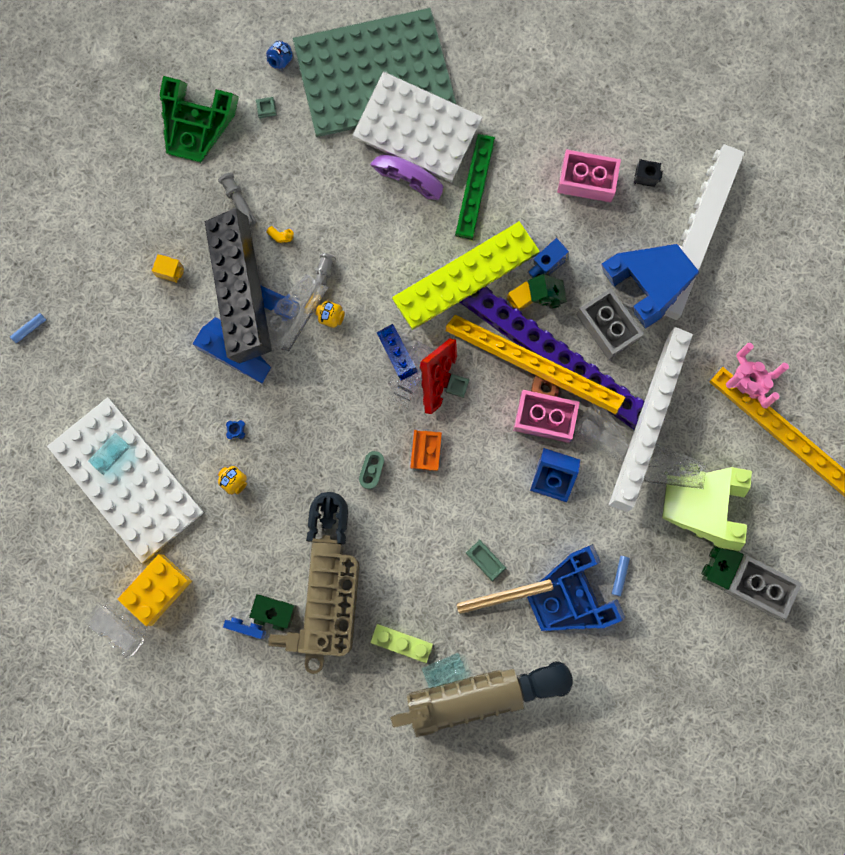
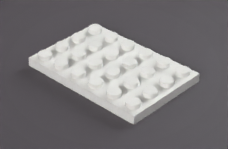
[352,72,482,183]

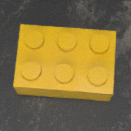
[117,554,192,626]

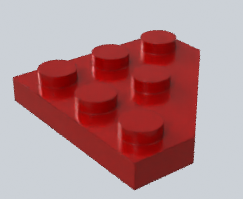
[420,338,457,414]

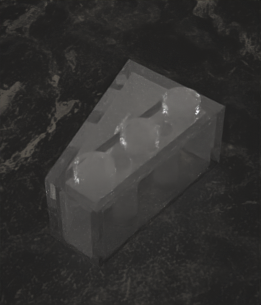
[643,444,706,489]

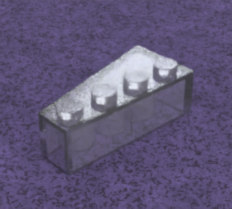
[266,274,328,352]

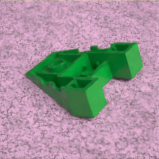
[160,76,239,162]

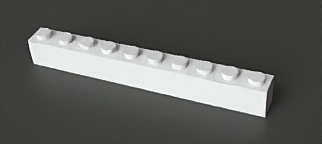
[665,144,744,320]
[609,327,693,512]

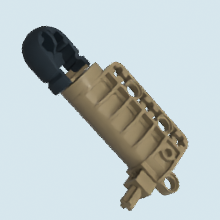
[268,492,360,674]
[390,661,573,738]

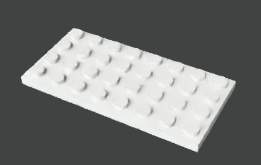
[47,397,204,563]

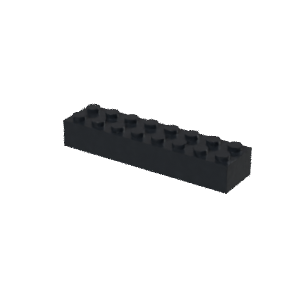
[204,208,272,364]

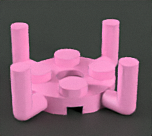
[726,343,789,409]

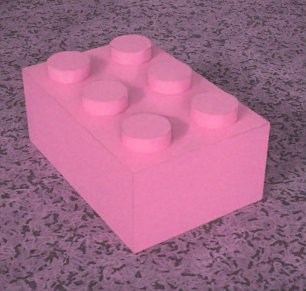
[557,149,621,203]
[513,390,580,443]

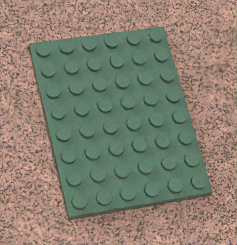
[292,7,456,137]

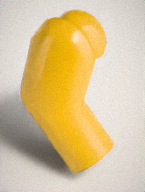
[266,226,294,243]

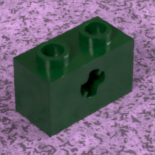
[528,274,567,309]
[701,546,744,590]
[249,594,297,631]

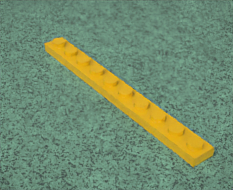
[445,315,625,414]
[709,367,845,497]

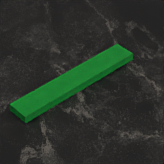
[455,134,495,240]

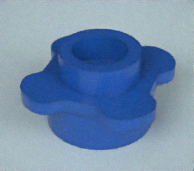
[226,420,245,439]

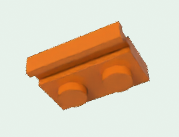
[410,430,442,471]

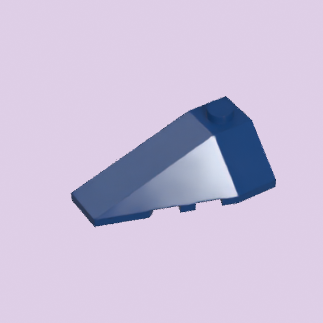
[193,317,271,384]

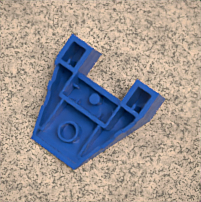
[602,244,699,329]
[527,544,626,631]

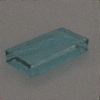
[88,433,131,475]
[421,653,466,687]

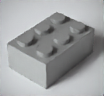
[576,288,644,360]
[724,556,802,619]

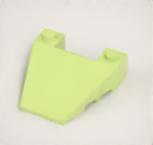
[662,467,752,551]

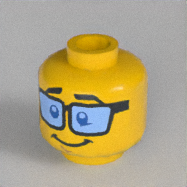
[315,301,345,328]
[218,466,247,495]

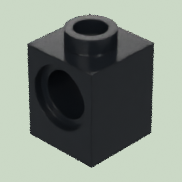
[633,159,663,187]

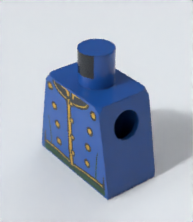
[527,238,569,278]

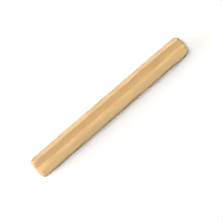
[457,580,553,614]

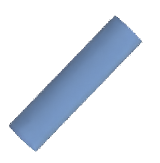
[10,313,46,344]
[612,556,630,596]

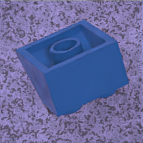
[530,448,581,502]

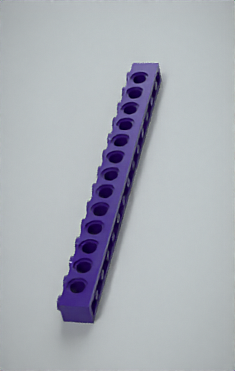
[459,286,665,430]

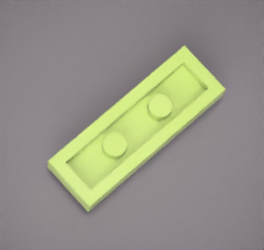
[370,624,433,663]

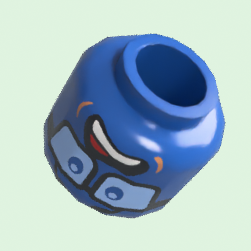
[266,41,293,69]

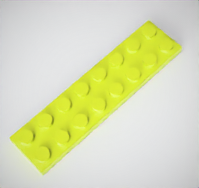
[392,221,540,330]

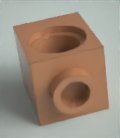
[531,375,560,397]

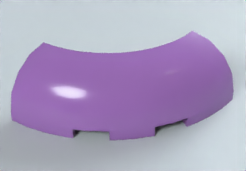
[371,155,443,200]

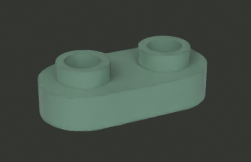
[359,451,384,489]

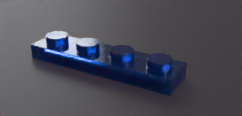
[376,324,418,381]

